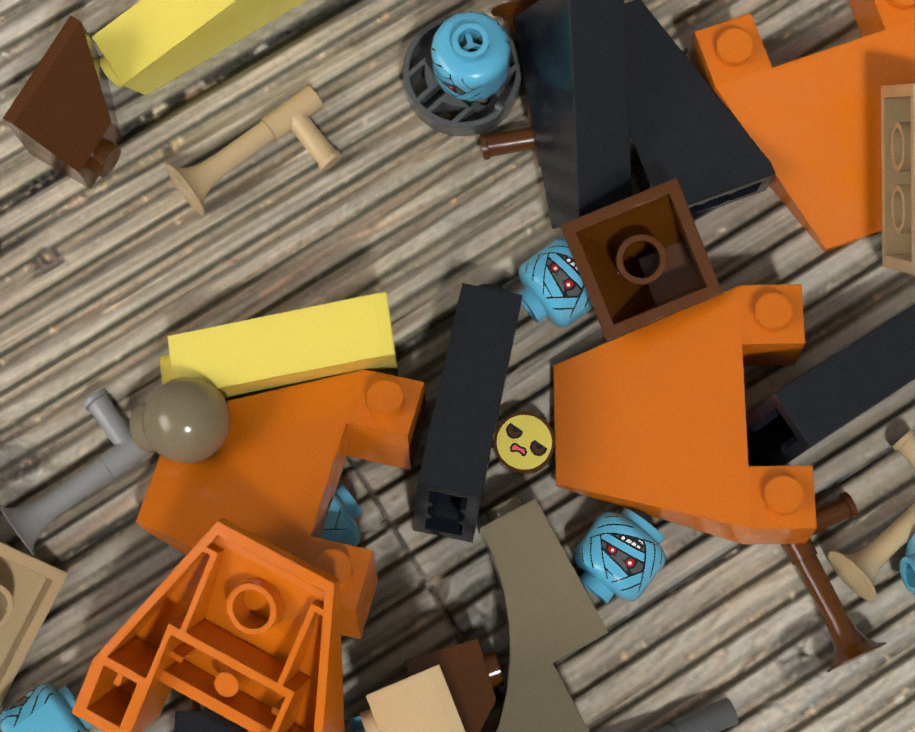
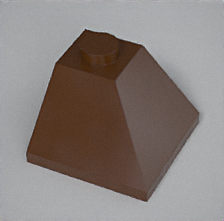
[3,15,122,189]
[560,178,723,341]

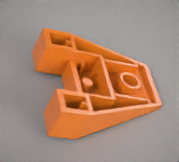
[686,0,915,252]
[553,284,817,544]
[136,369,427,639]
[72,518,345,732]

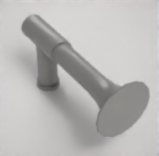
[0,389,153,557]

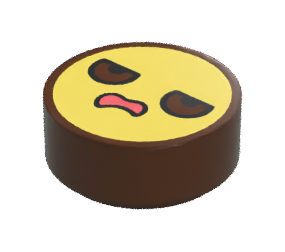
[493,412,555,475]

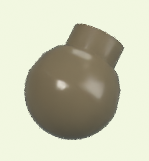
[130,377,231,464]

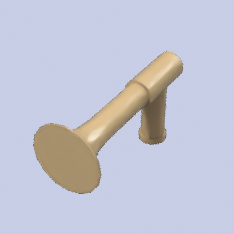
[165,86,342,216]
[828,429,915,601]

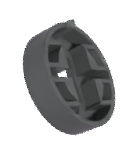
[403,15,522,136]

